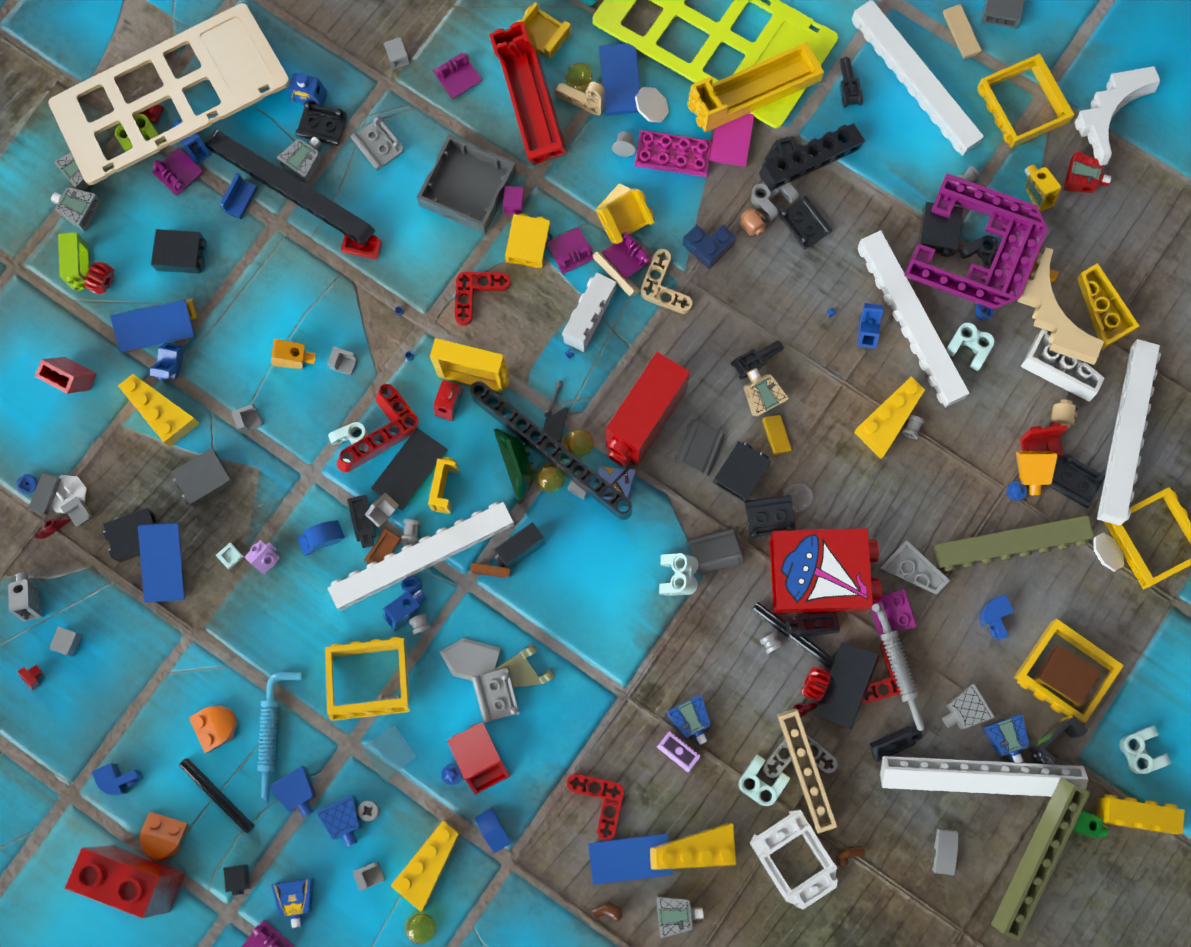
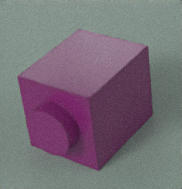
[503,186,524,217]

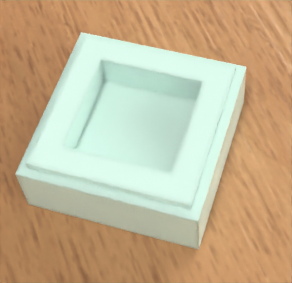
[216,542,244,570]

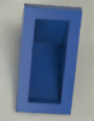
[475,808,511,853]

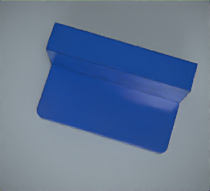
[220,173,258,220]

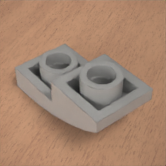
[932,829,958,875]

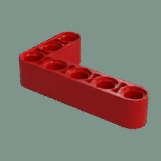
[336,384,419,473]

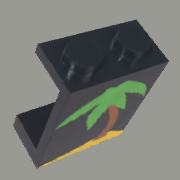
[1029,716,1088,764]

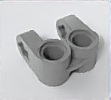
[751,181,799,221]

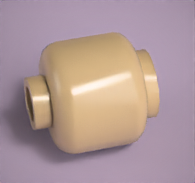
[1051,400,1078,428]

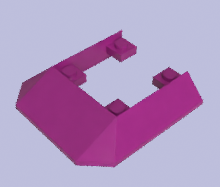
[904,173,1048,310]

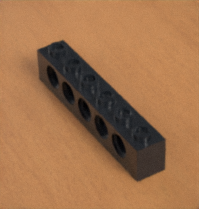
[759,123,865,192]

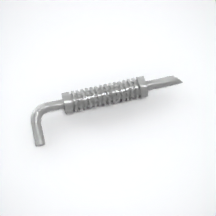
[872,604,924,731]

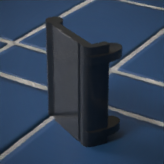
[295,101,347,146]
[779,196,832,250]
[1047,453,1105,508]
[745,495,796,539]

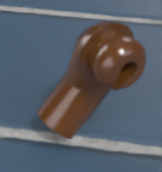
[836,846,865,866]
[592,902,623,921]

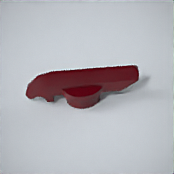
[35,517,71,539]
[793,703,817,718]

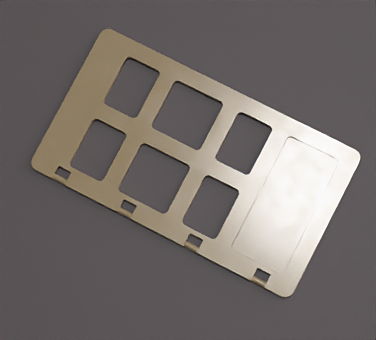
[48,4,290,185]

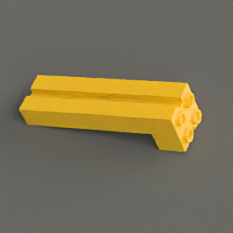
[688,42,824,132]

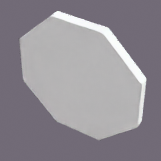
[635,87,669,123]
[51,475,87,513]
[1093,532,1124,571]

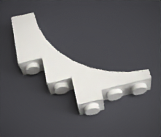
[1075,66,1160,165]

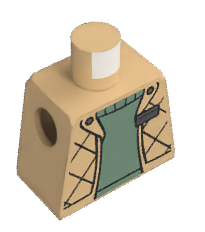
[744,368,788,416]

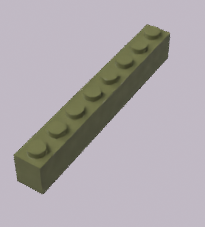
[933,515,1094,572]
[991,778,1090,941]

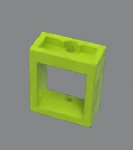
[58,232,90,291]

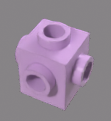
[245,540,280,575]

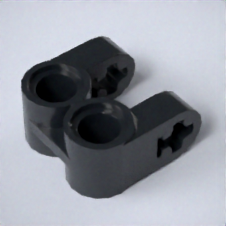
[958,235,998,269]

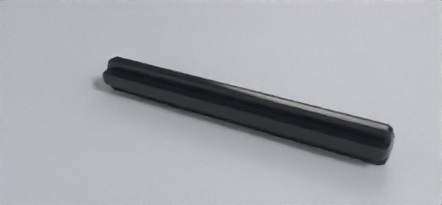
[752,602,835,668]
[179,758,254,833]

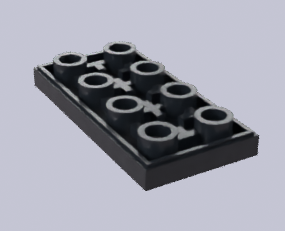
[371,428,448,511]
[814,642,880,730]

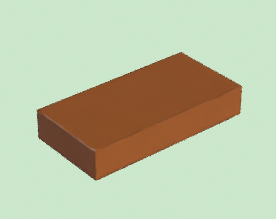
[364,528,402,564]
[470,563,511,579]

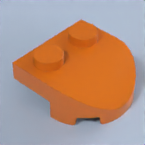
[189,705,238,753]
[140,812,188,861]

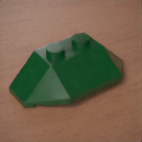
[494,429,536,504]

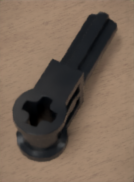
[839,57,863,108]
[730,341,784,380]

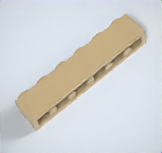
[777,708,837,833]

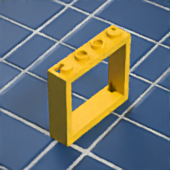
[978,53,1074,148]
[430,338,510,393]
[1104,487,1191,589]
[1013,619,1124,724]
[325,637,410,721]

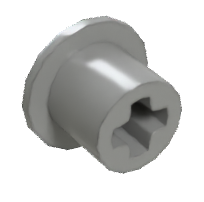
[612,131,635,157]

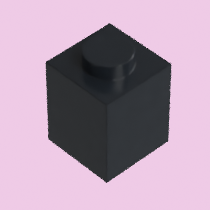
[223,864,250,896]

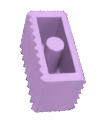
[657,732,700,772]

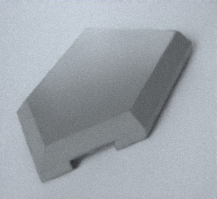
[439,638,501,681]

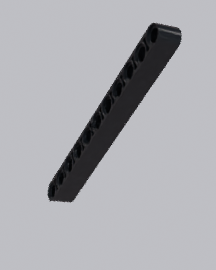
[204,129,375,246]
[470,381,632,520]

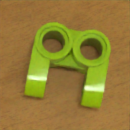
[115,114,164,152]

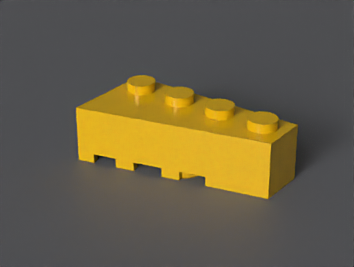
[1077,263,1139,350]
[118,374,200,447]
[854,376,925,459]
[1096,794,1185,835]
[390,821,461,912]
[650,823,736,870]

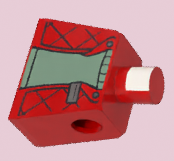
[1063,151,1111,193]
[434,380,465,422]

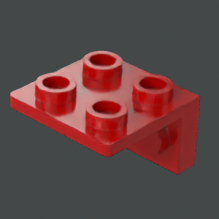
[1020,423,1068,457]

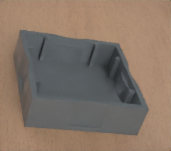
[416,134,517,234]

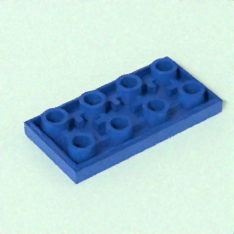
[599,43,640,116]
[110,299,195,352]
[138,522,185,603]
[588,834,673,885]

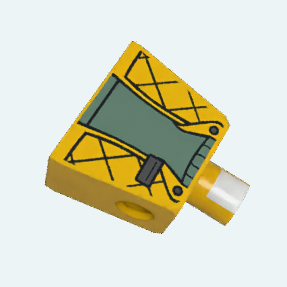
[1025,165,1062,212]

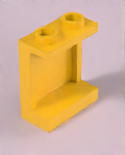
[517,2,571,60]
[595,189,655,244]
[505,213,551,268]
[428,457,460,514]

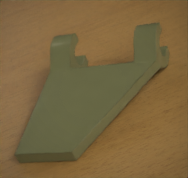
[492,642,555,688]

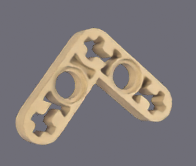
[554,82,605,115]
[640,249,692,314]

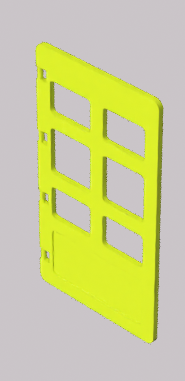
[592,0,838,128]

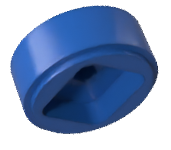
[975,304,994,320]
[17,474,38,494]
[1006,481,1027,501]
[401,576,422,595]
[441,765,462,785]

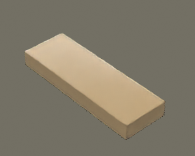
[943,4,981,59]
[593,251,640,296]

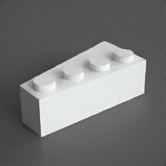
[562,272,617,352]
[1021,329,1104,402]

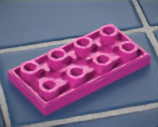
[709,113,754,167]
[634,130,712,177]

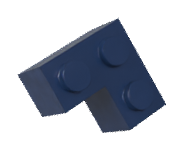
[682,225,736,269]

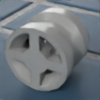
[408,614,432,636]
[760,631,784,655]
[358,801,380,821]

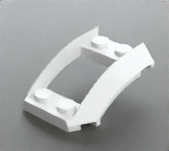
[750,810,838,909]

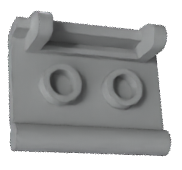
[351,115,404,170]
[472,668,520,723]

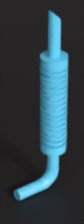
[257,672,302,803]

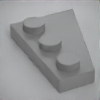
[879,540,950,595]

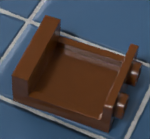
[1034,645,1101,707]

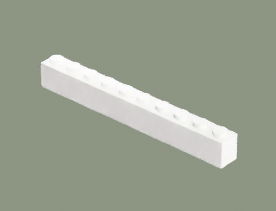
[852,0,984,156]
[858,231,970,408]
[1097,339,1161,525]
[328,502,514,611]
[880,756,1088,797]

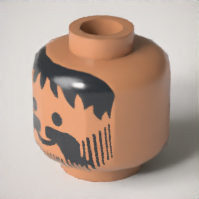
[740,208,767,236]

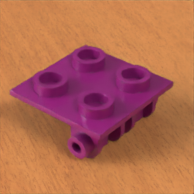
[433,52,482,99]
[152,147,203,196]
[546,227,594,275]
[601,232,652,279]
[871,589,917,638]
[242,919,294,947]

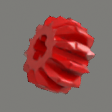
[84,261,114,294]
[802,667,831,701]

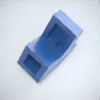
[857,303,883,349]
[150,343,184,380]
[298,520,345,555]
[979,594,1014,641]
[92,763,143,795]

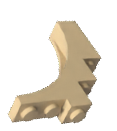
[1018,247,1104,365]

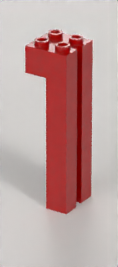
[489,21,567,166]

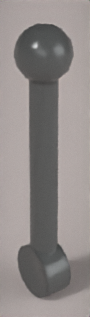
[544,381,563,417]

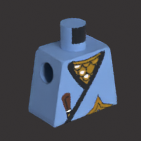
[598,466,635,512]

